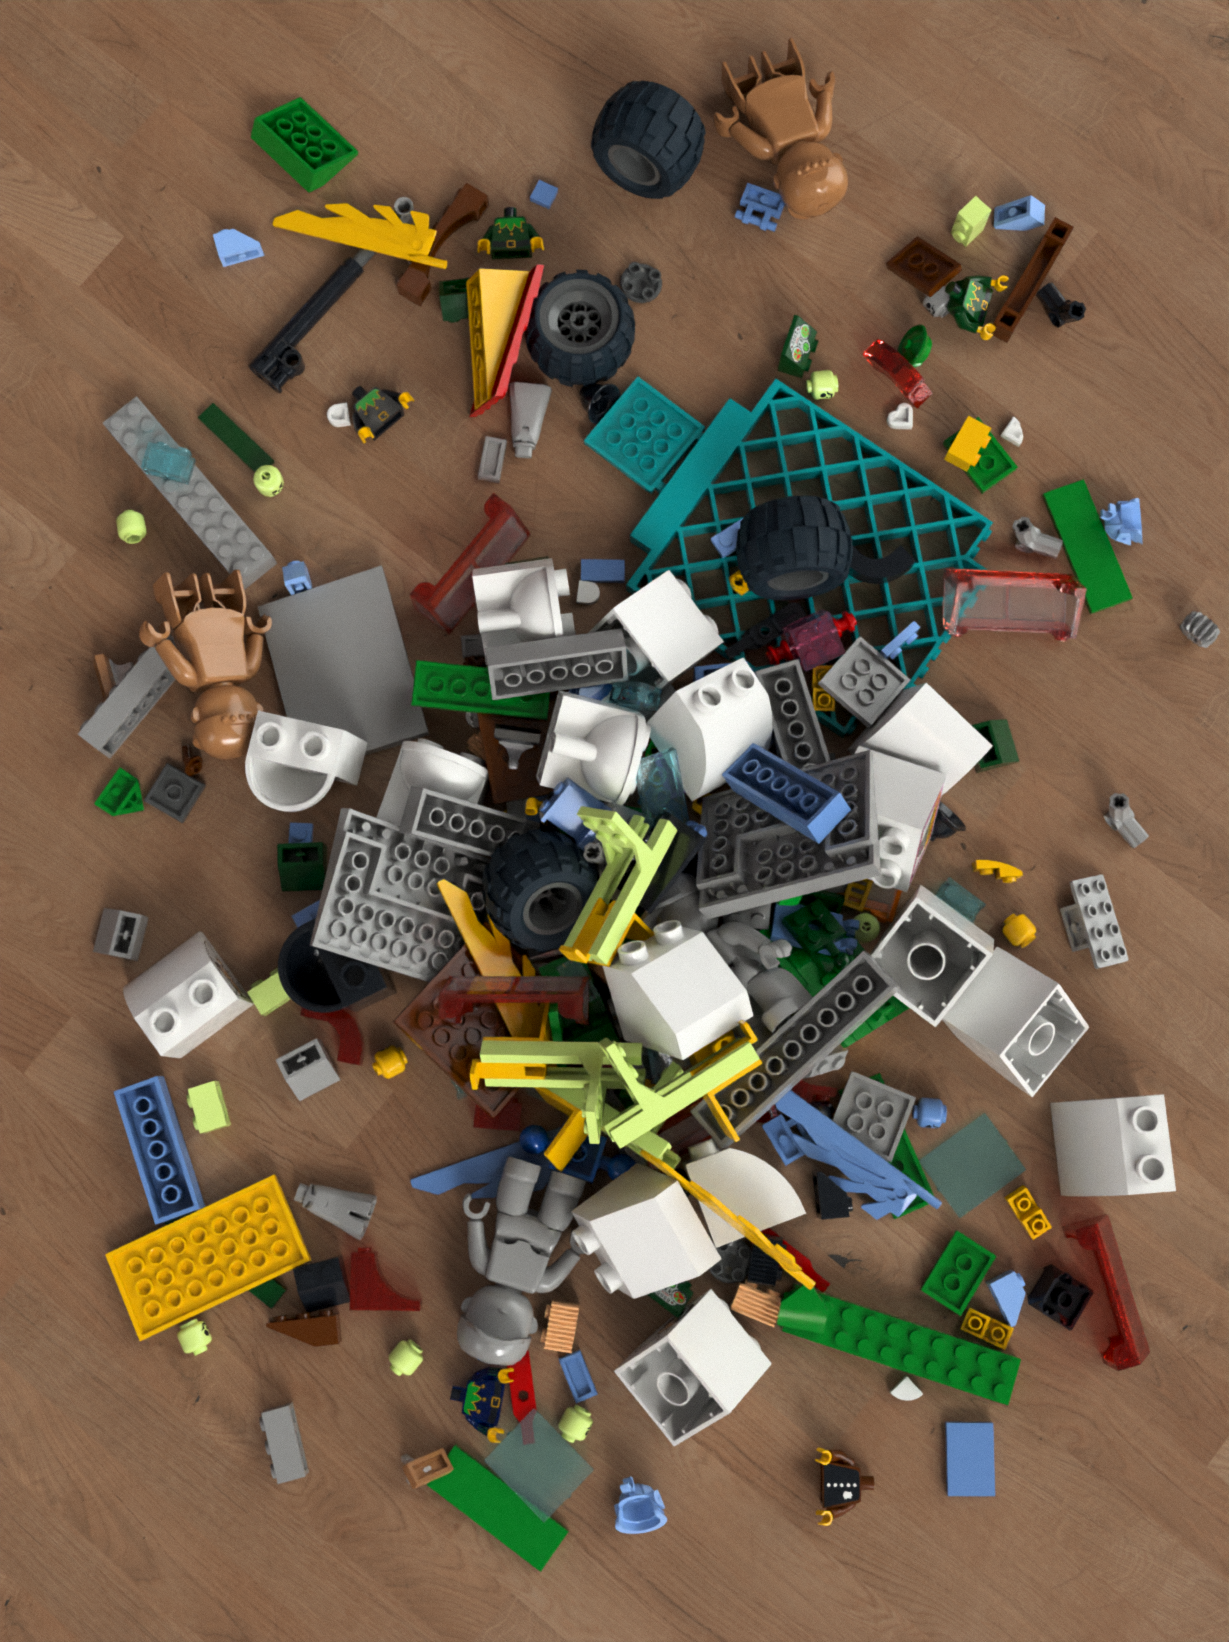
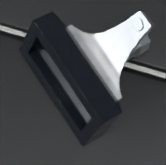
[494,724,541,769]

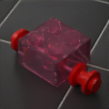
[765,609,857,672]

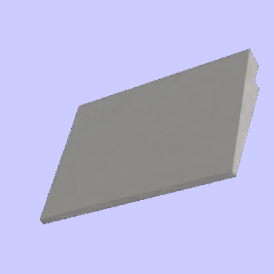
[258,565,430,755]
[696,750,881,919]
[310,808,491,982]

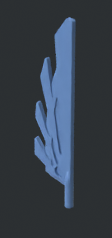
[775,1090,942,1220]
[411,1126,584,1198]

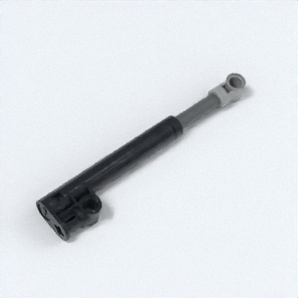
[248,197,414,394]

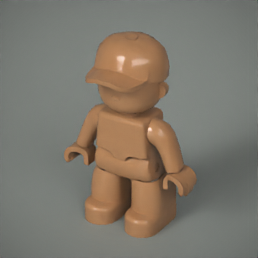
[714,38,848,219]
[139,570,272,760]

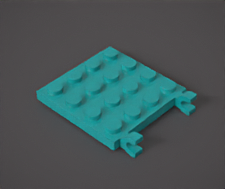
[584,376,705,495]

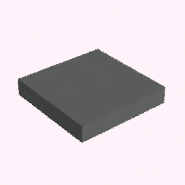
[143,763,206,823]

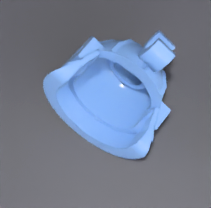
[1100,498,1143,545]
[614,1476,667,1534]

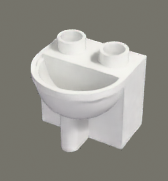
[472,558,575,665]
[536,690,651,806]
[245,711,368,812]
[376,738,490,826]

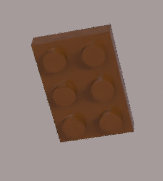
[886,236,962,297]

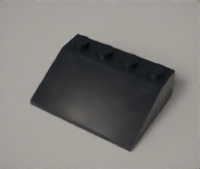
[617,811,706,914]

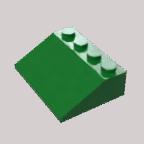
[250,97,358,193]

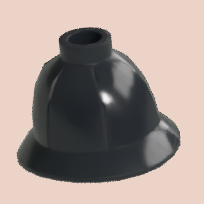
[579,384,620,424]
[930,801,966,841]

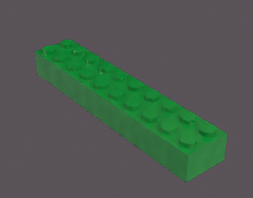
[780,1283,1021,1405]

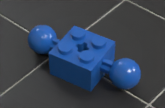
[519,1123,636,1185]

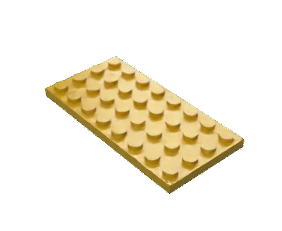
[105,1175,311,1341]

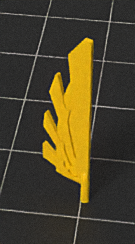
[273,203,447,269]
[436,879,550,1038]
[640,1150,816,1290]

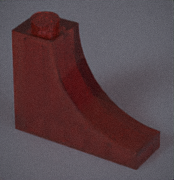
[350,1247,422,1311]

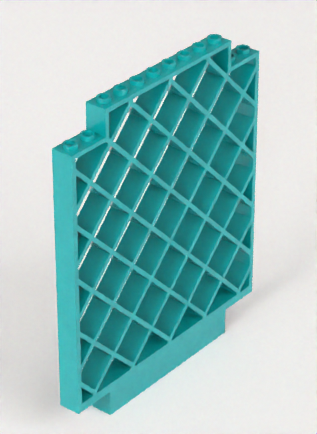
[626,379,993,738]

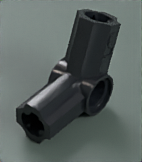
[1036,282,1086,328]

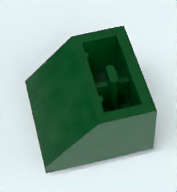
[971,719,1020,773]
[277,842,327,892]

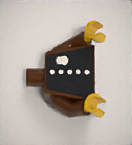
[815,1447,874,1526]

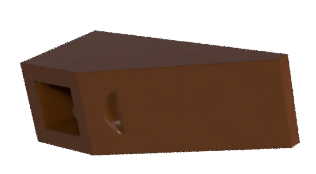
[266,1310,342,1347]

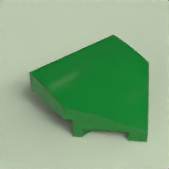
[94,767,144,816]
[777,1284,828,1334]

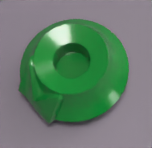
[894,324,932,370]

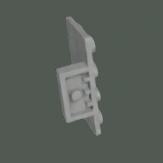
[1060,874,1129,969]

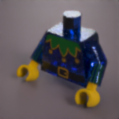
[450,1367,514,1443]

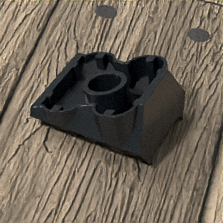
[1027,1264,1094,1331]

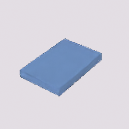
[945,1421,995,1496]

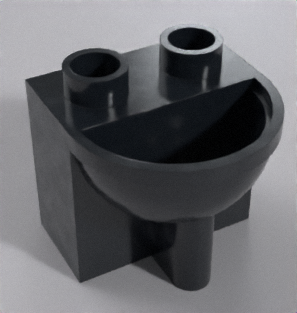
[278,918,397,1013]

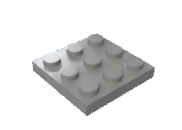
[818,636,910,728]
[832,1071,916,1162]

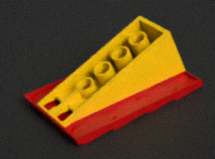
[466,265,544,417]

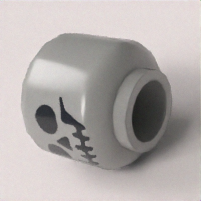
[922,286,950,318]

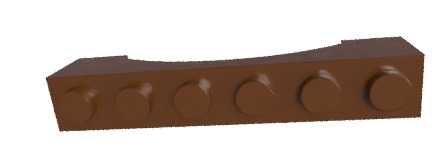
[396,183,489,307]
[989,217,1074,343]

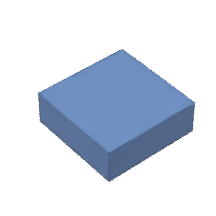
[530,180,558,209]

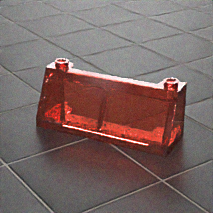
[1062,1214,1150,1371]

